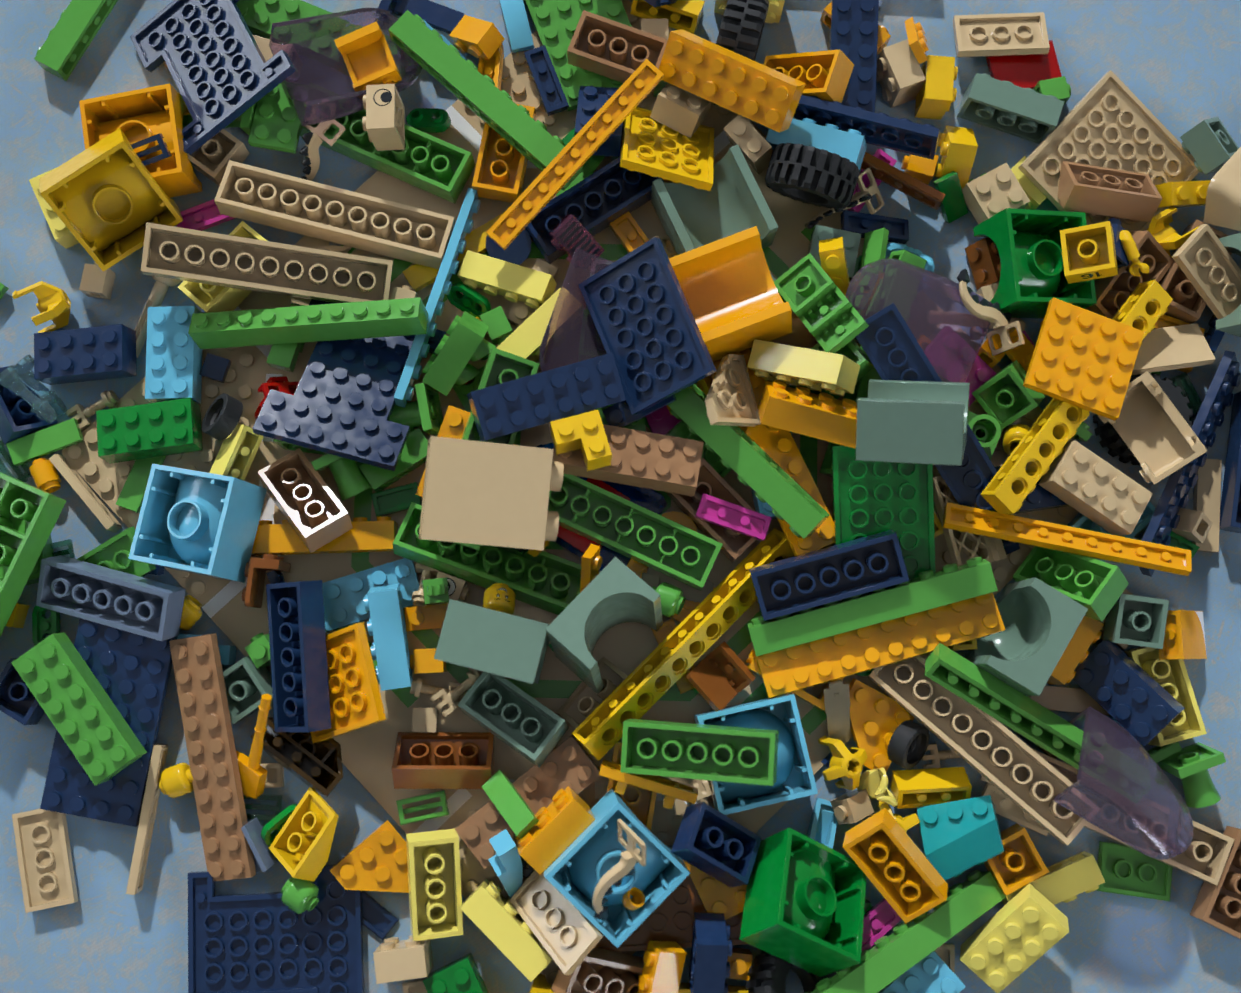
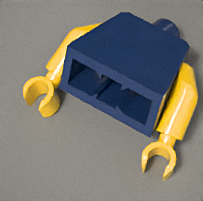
[1107,218,1149,277]

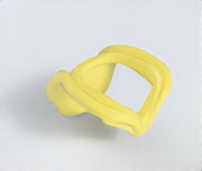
[857,767,898,807]

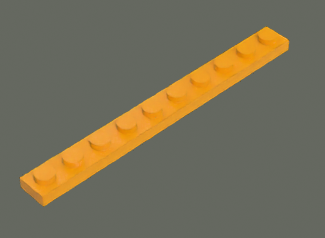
[486,58,664,250]
[943,502,1192,576]

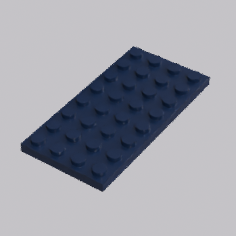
[40,618,178,827]

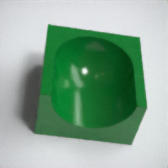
[973,208,1097,319]
[740,827,867,977]

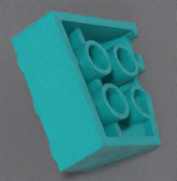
[917,795,1004,881]

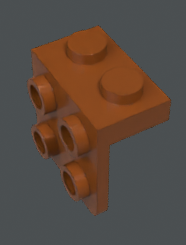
[965,237,1001,291]
[242,554,291,608]
[687,641,757,711]

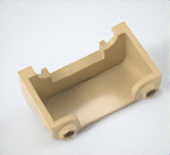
[1203,147,1241,231]
[1097,371,1208,485]

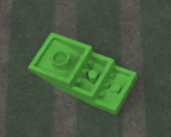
[774,253,869,353]

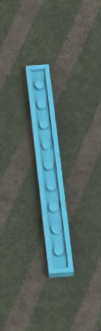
[394,187,481,408]

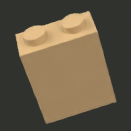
[723,114,773,174]

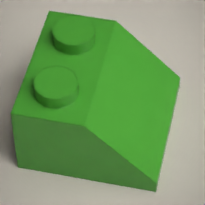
[972,360,1045,430]

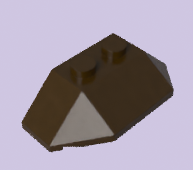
[250,717,343,797]

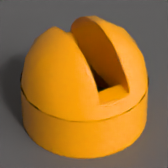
[622,887,645,911]

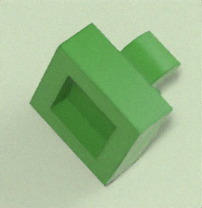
[422,578,449,605]

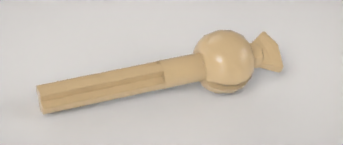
[135,276,182,358]

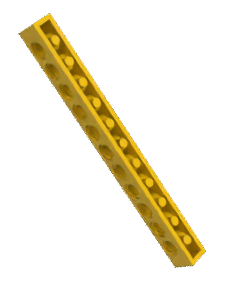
[980,280,1173,514]
[572,528,795,761]

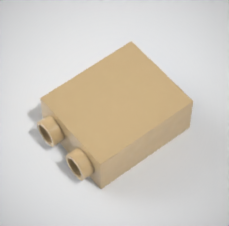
[418,436,564,551]

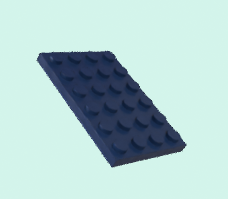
[578,237,716,415]

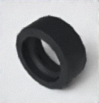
[202,393,243,441]
[887,720,930,769]

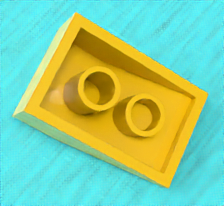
[269,787,339,882]

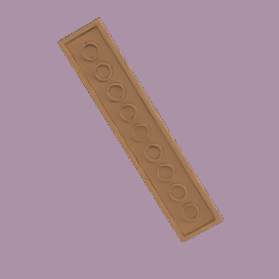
[169,633,256,881]

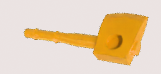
[236,694,272,799]

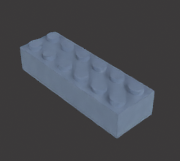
[36,555,186,641]

